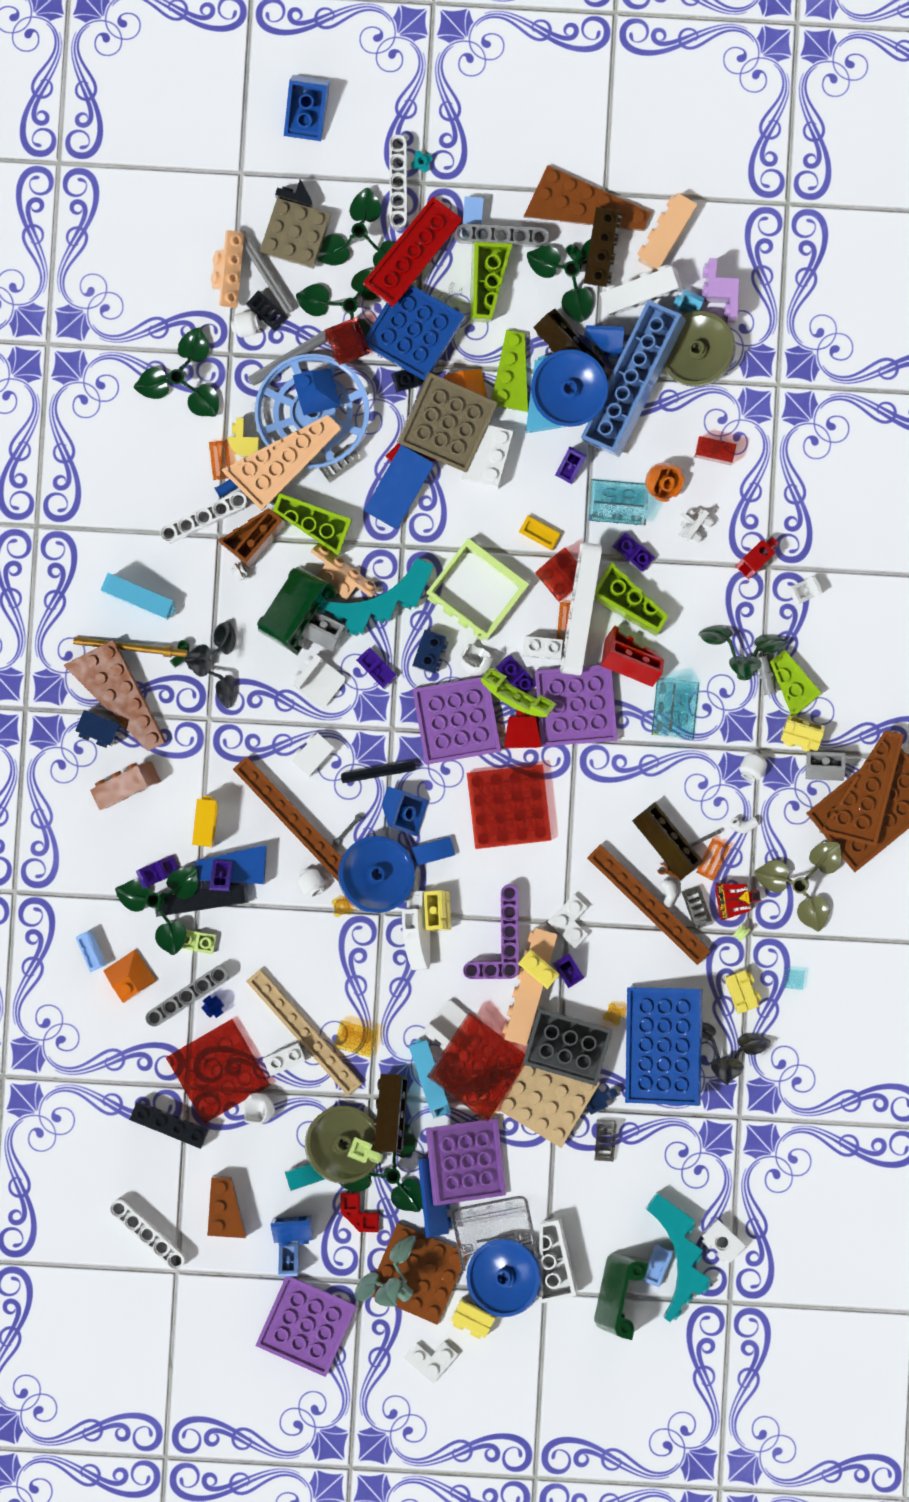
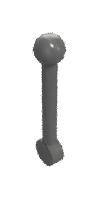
[333,814,362,846]
[689,829,722,847]

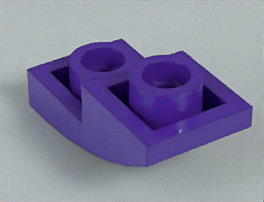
[612,532,655,572]
[496,654,536,693]

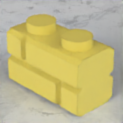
[781,715,825,752]
[424,890,452,931]
[517,949,560,989]
[724,970,762,1014]
[451,1298,496,1339]

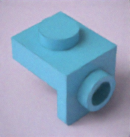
[673,289,705,313]

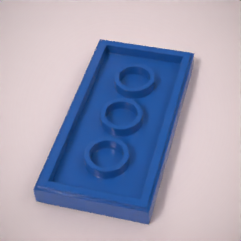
[364,445,435,530]

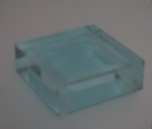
[783,969,805,990]

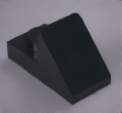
[275,179,313,208]

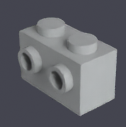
[302,612,345,651]
[805,751,846,781]

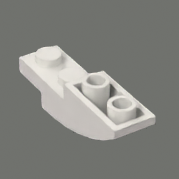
[402,891,431,970]

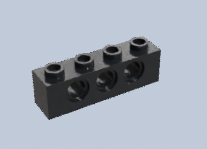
[129,1101,209,1149]

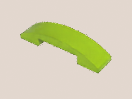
[481,668,556,717]

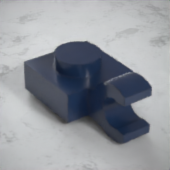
[587,1088,618,1115]

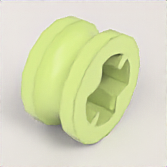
[732,923,751,942]

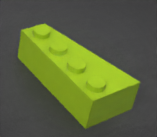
[470,242,513,323]
[273,493,353,556]
[594,561,668,636]

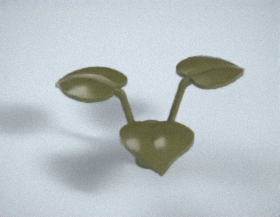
[754,841,842,932]

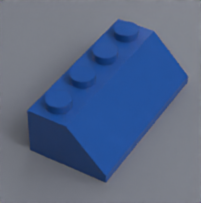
[418,1156,452,1238]

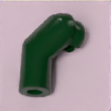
[566,244,584,271]
[170,640,190,668]

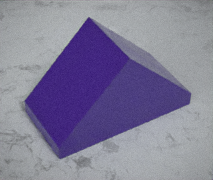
[555,446,586,484]
[209,860,232,891]
[552,953,584,988]

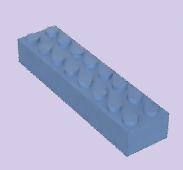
[581,300,686,457]

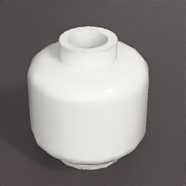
[231,311,260,338]
[739,752,767,782]
[297,868,325,897]

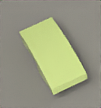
[182,930,216,954]

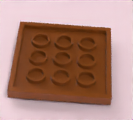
[372,1223,468,1325]

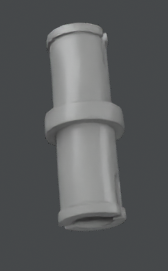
[758,655,777,695]

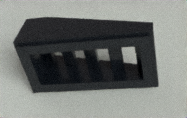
[246,290,288,331]

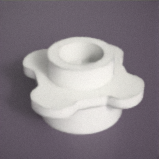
[231,563,248,581]

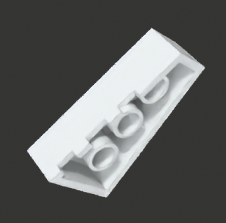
[600,265,684,316]
[539,1217,578,1304]

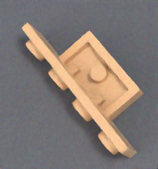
[211,230,244,309]
[311,543,379,600]

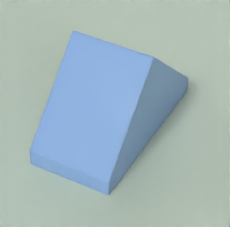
[278,1243,299,1276]

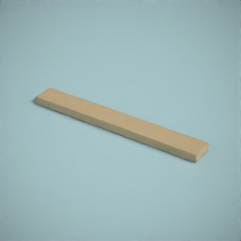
[246,968,362,1096]

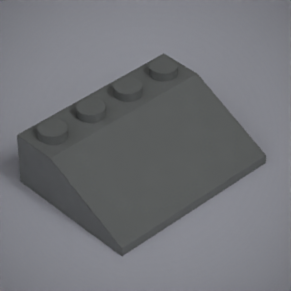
[522,1007,613,1086]

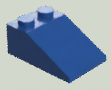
[284,75,330,142]
[270,1215,313,1246]

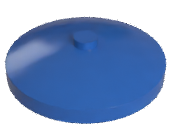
[531,350,608,427]
[338,836,415,913]
[466,1239,542,1317]

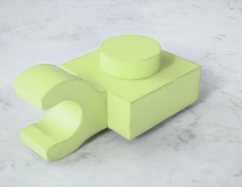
[347,1137,383,1164]

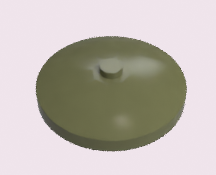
[664,311,736,387]
[305,1106,379,1184]

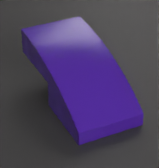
[356,647,398,690]
[136,855,180,889]

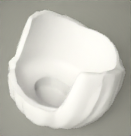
[460,643,493,676]
[244,1093,275,1124]

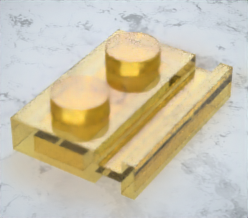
[333,1020,378,1058]

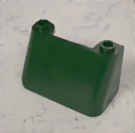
[257,566,339,656]
[594,1253,648,1340]

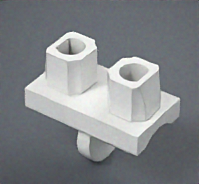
[678,508,713,544]

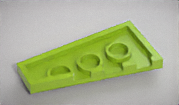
[492,330,528,413]

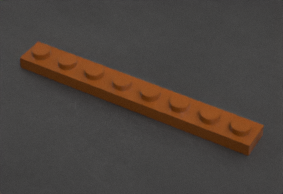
[233,756,342,881]
[587,844,711,965]

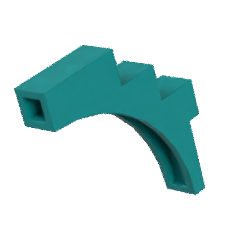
[317,558,434,637]
[646,1192,711,1323]

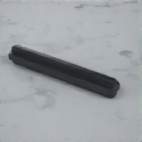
[341,761,416,783]

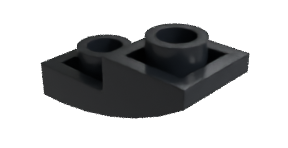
[391,370,434,393]

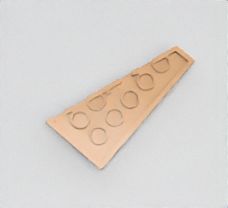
[222,415,342,511]

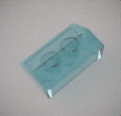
[588,479,648,525]
[651,678,699,740]

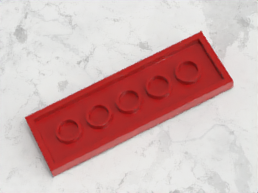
[363,197,463,307]

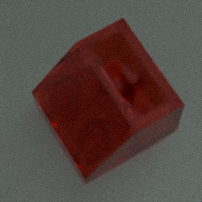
[325,317,371,365]
[535,547,577,602]

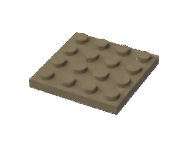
[397,372,498,472]

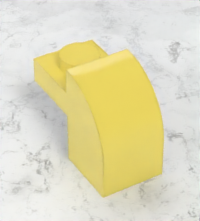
[228,418,259,458]

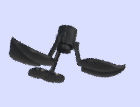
[183,620,238,708]
[702,1022,771,1085]

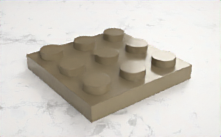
[259,198,332,269]

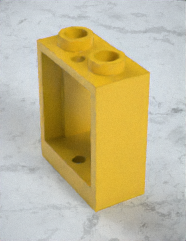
[192,795,218,847]

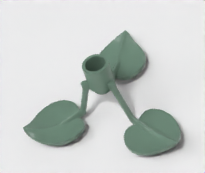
[354,1235,417,1307]

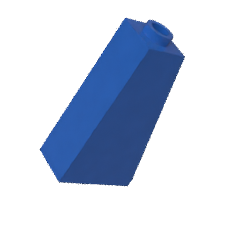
[192,846,267,884]

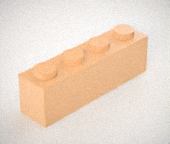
[637,193,697,272]

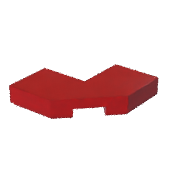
[340,1193,379,1232]

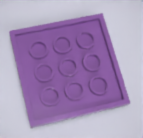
[535,665,618,747]
[412,677,501,765]
[426,1118,506,1205]
[255,1276,357,1377]

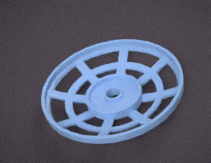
[255,354,370,469]

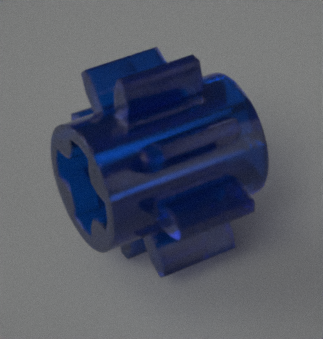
[201,995,225,1018]

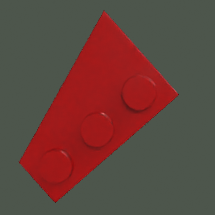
[601,625,664,687]

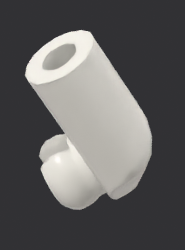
[730,817,759,834]
[661,879,678,908]

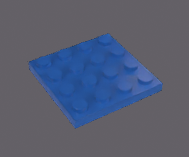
[361,285,466,381]

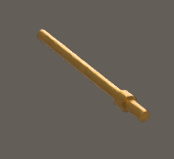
[73,637,188,658]

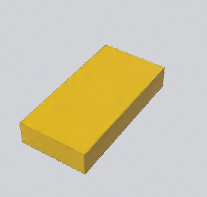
[519,515,561,551]

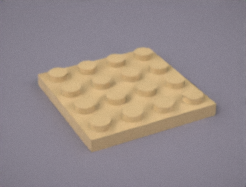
[496,1064,601,1148]

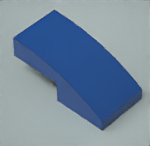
[411,837,455,866]

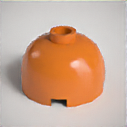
[645,462,684,502]

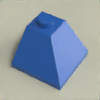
[584,325,624,358]
[293,369,341,416]
[382,787,429,836]

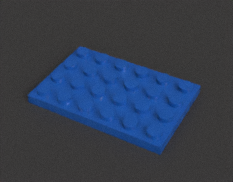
[625,987,703,1106]

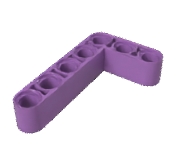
[463,884,519,979]

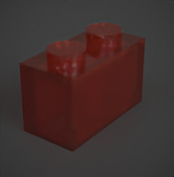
[694,436,737,466]

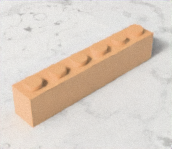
[501,928,558,1046]

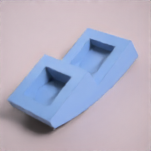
[462,196,484,238]

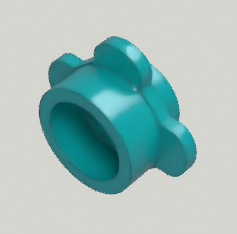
[411,151,432,173]

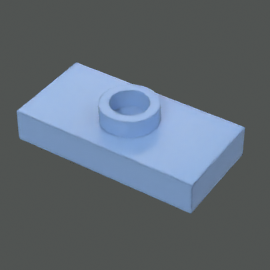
[76,930,106,972]
[642,1244,674,1287]

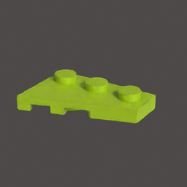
[770,649,822,716]

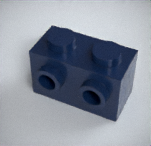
[412,630,449,674]
[75,710,121,748]

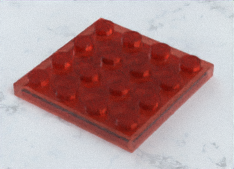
[467,764,552,849]
[427,1013,525,1121]
[166,1018,271,1124]

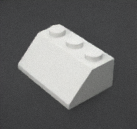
[461,425,513,489]

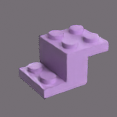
[702,258,739,323]

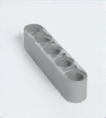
[454,224,549,248]
[145,966,228,1027]

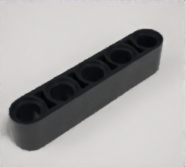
[155,884,249,917]

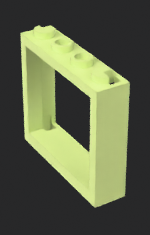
[426,538,529,640]

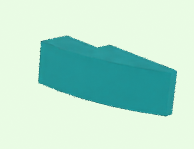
[285,1163,325,1191]

